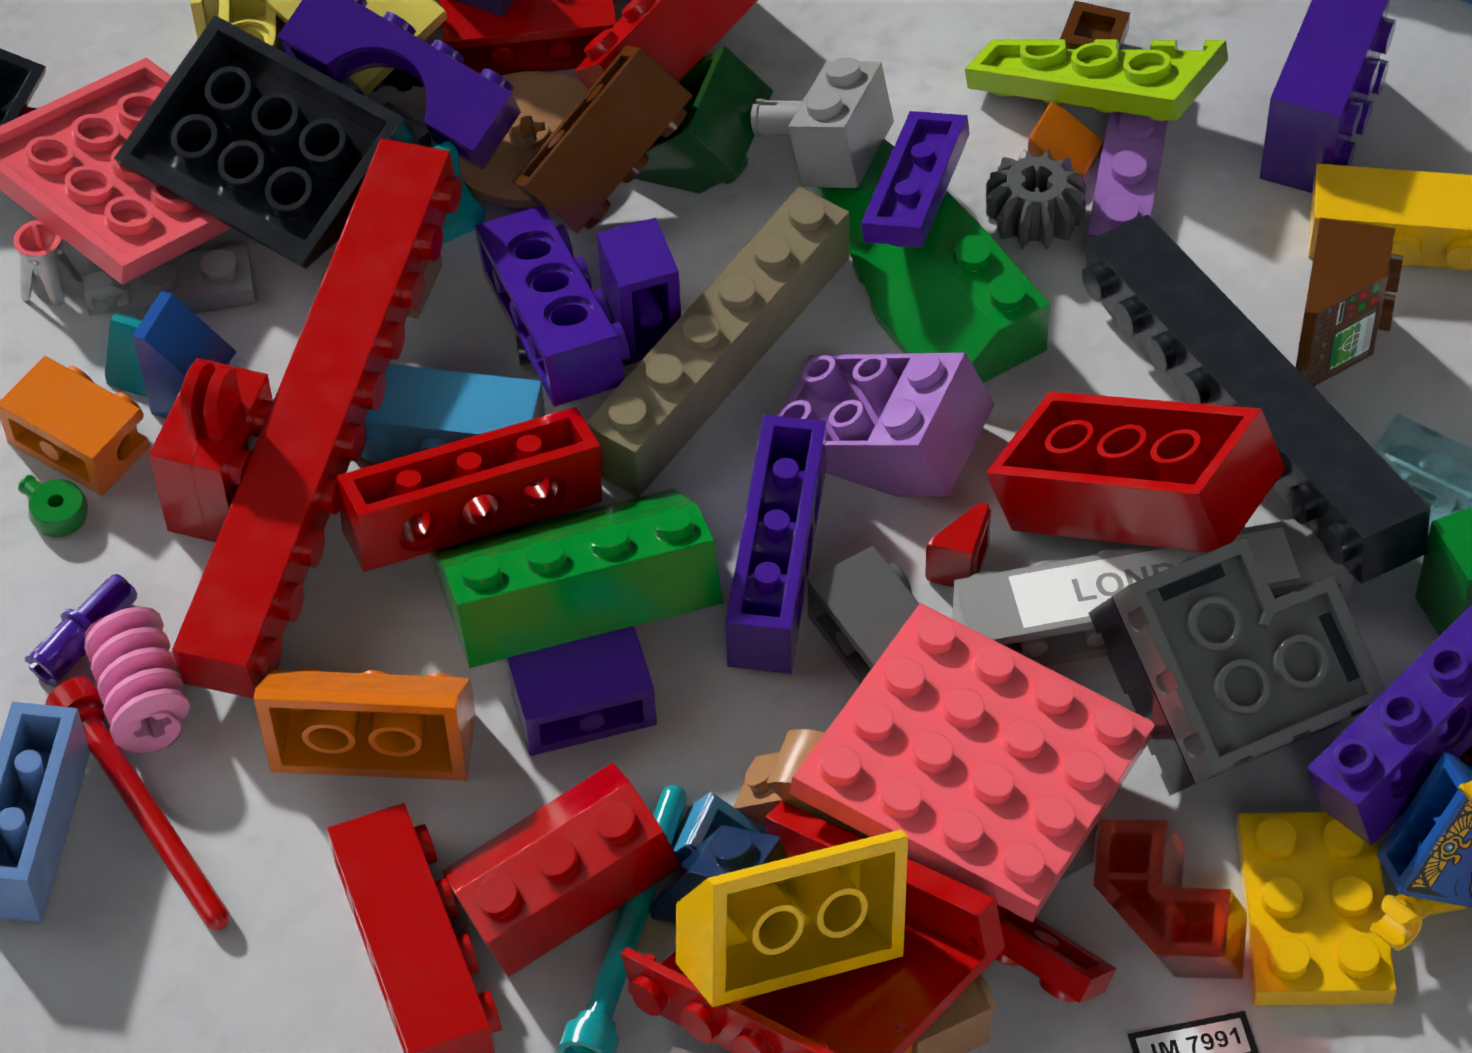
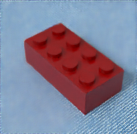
[986,391,1285,553]

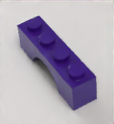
[277,0,521,170]

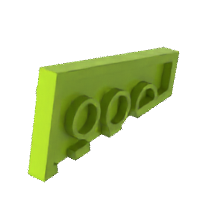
[964,39,1228,121]

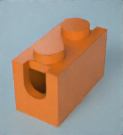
[0,356,150,496]

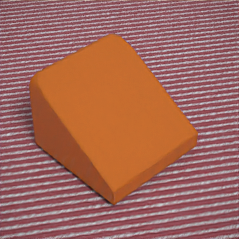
[1028,102,1104,181]

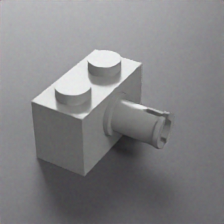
[751,58,894,188]

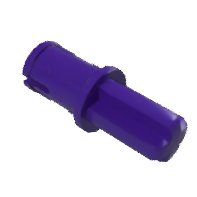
[25,574,138,687]

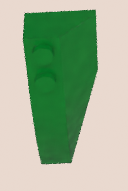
[817,139,1050,383]

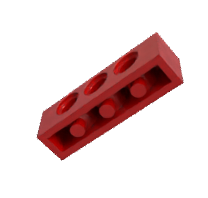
[337,407,602,572]

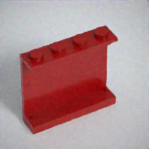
[620,801,1005,1053]

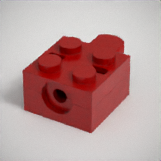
[148,358,273,542]

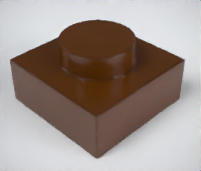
[1060,1,1130,50]

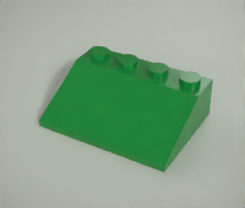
[430,489,723,668]

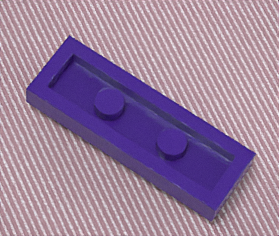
[861,111,970,247]

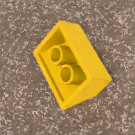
[676,829,908,1007]

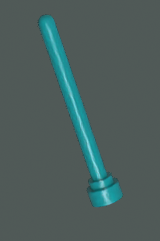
[557,785,687,1053]

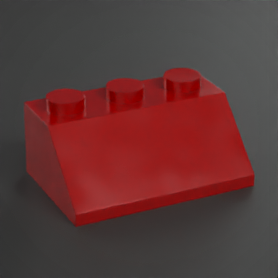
[442,762,682,977]

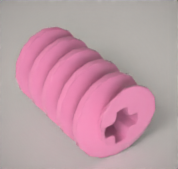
[84,606,190,753]

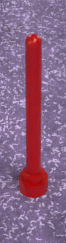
[45,676,230,931]

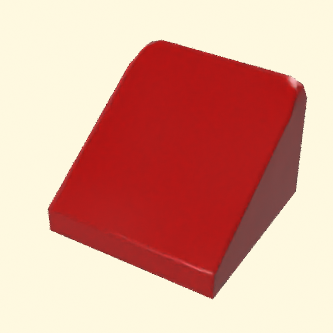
[925,502,991,588]

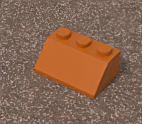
[253,667,476,781]

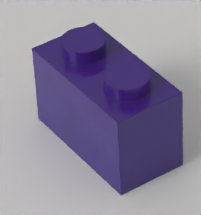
[597,217,681,366]
[507,626,657,756]

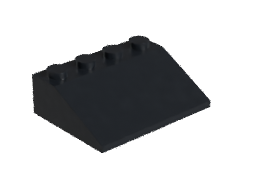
[114,15,421,269]

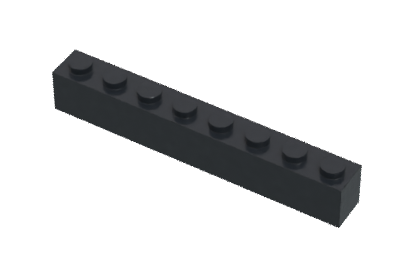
[1082,215,1430,584]

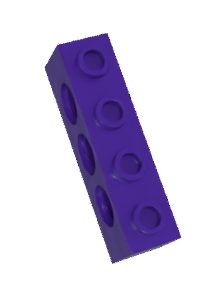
[474,205,630,407]
[725,414,827,674]
[1307,605,1472,846]

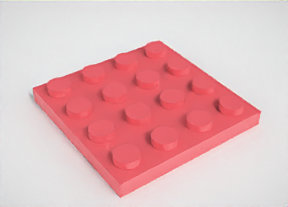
[0,57,232,285]
[789,603,1155,923]

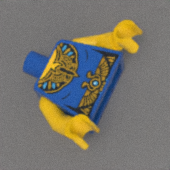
[1370,752,1472,951]

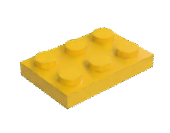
[1236,812,1396,1006]

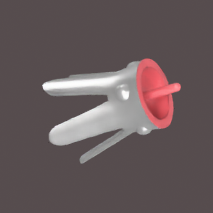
[13,220,82,306]

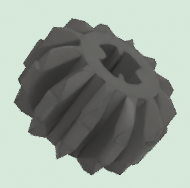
[986,148,1086,249]

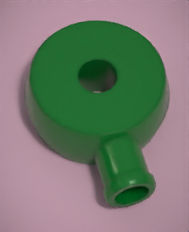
[18,475,88,537]

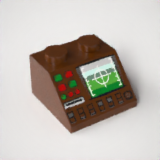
[1295,217,1403,386]

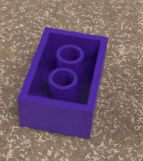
[1259,0,1396,193]

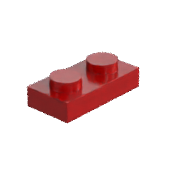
[995,905,1117,1003]

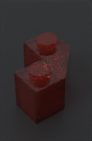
[1093,819,1248,979]

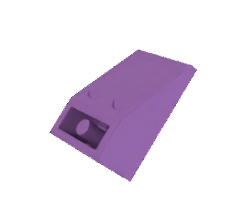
[777,353,995,497]

